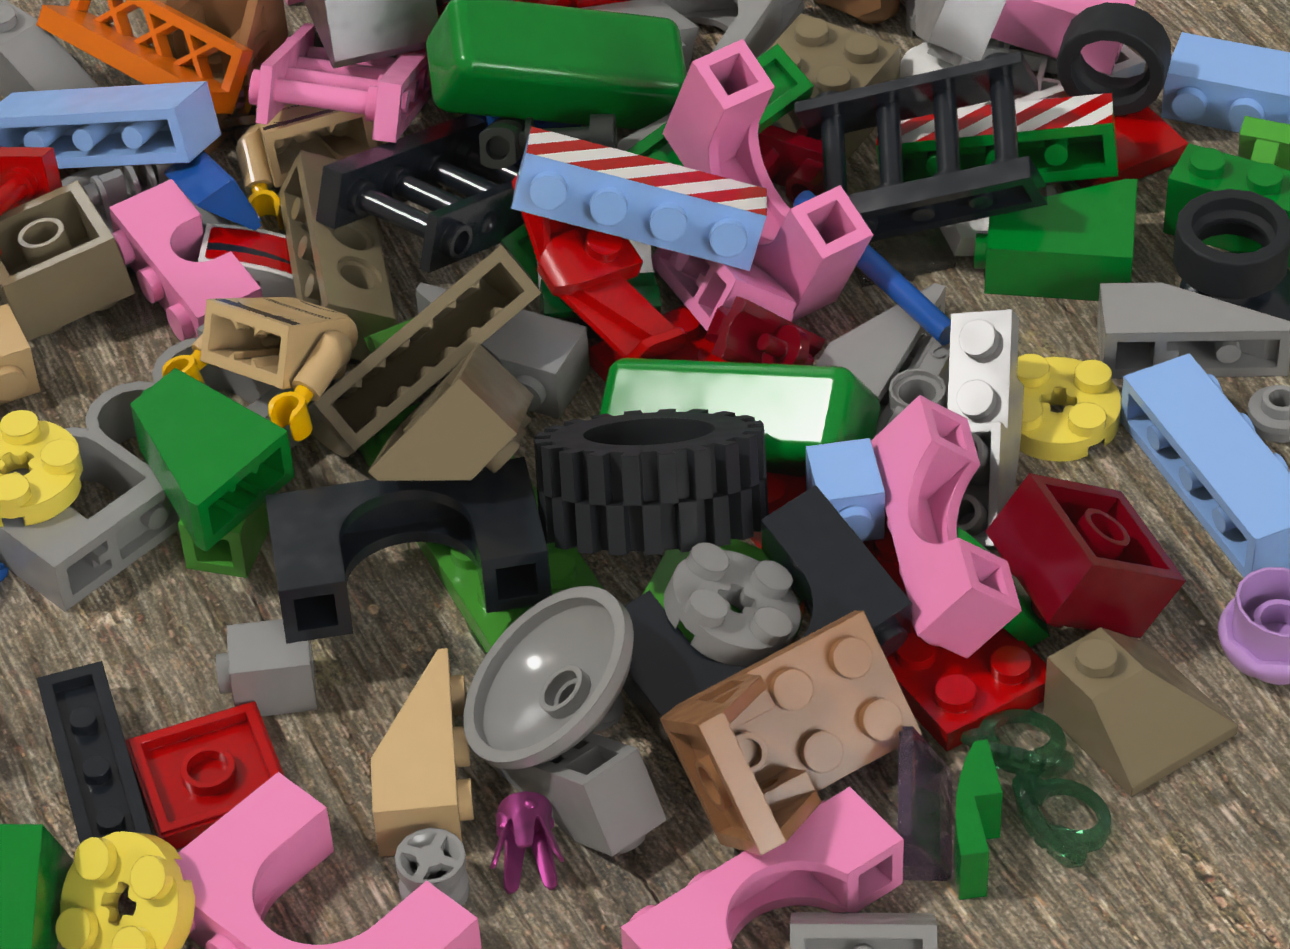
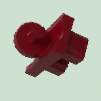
[758,124,824,204]
[706,296,826,365]

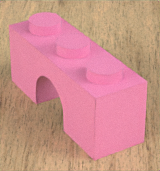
[109,179,262,341]

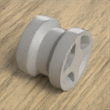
[394,828,470,906]

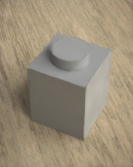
[216,619,317,717]

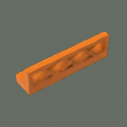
[36,0,253,114]

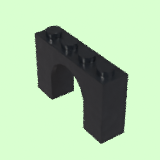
[265,457,552,644]
[622,485,912,771]

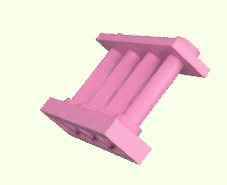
[249,23,432,143]

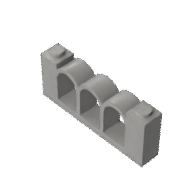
[0,324,344,612]

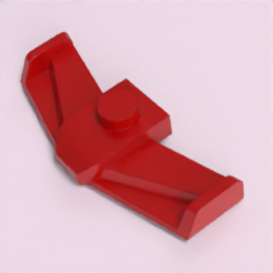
[511,174,688,359]

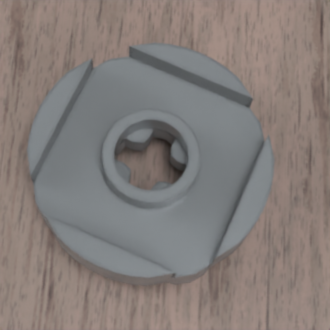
[664,542,801,667]

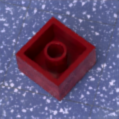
[985,473,1186,638]

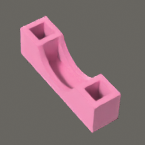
[871,395,1022,658]
[621,786,904,949]

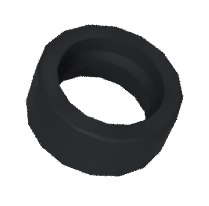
[1057,2,1171,116]
[1173,189,1290,300]

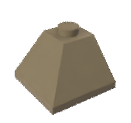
[1043,627,1238,797]

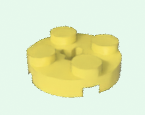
[1017,354,1121,462]
[0,410,83,527]
[55,831,195,949]

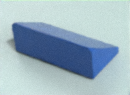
[164,150,262,231]

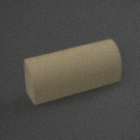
[308,245,542,457]

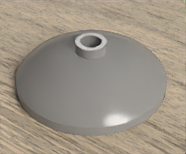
[463,586,634,770]

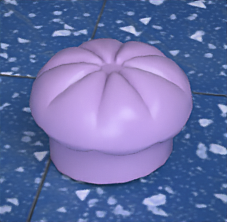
[1218,567,1290,685]

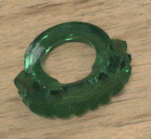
[960,709,1075,779]
[1012,772,1112,868]

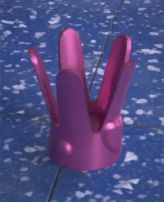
[490,791,564,894]

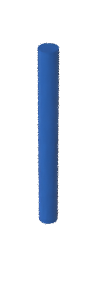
[793,190,951,345]

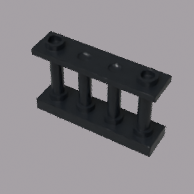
[794,51,1048,242]
[316,114,525,273]

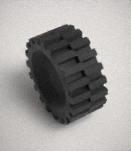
[534,409,769,555]

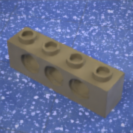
[278,150,399,361]

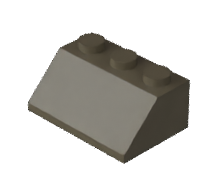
[368,343,534,481]

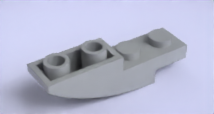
[947,309,1024,550]

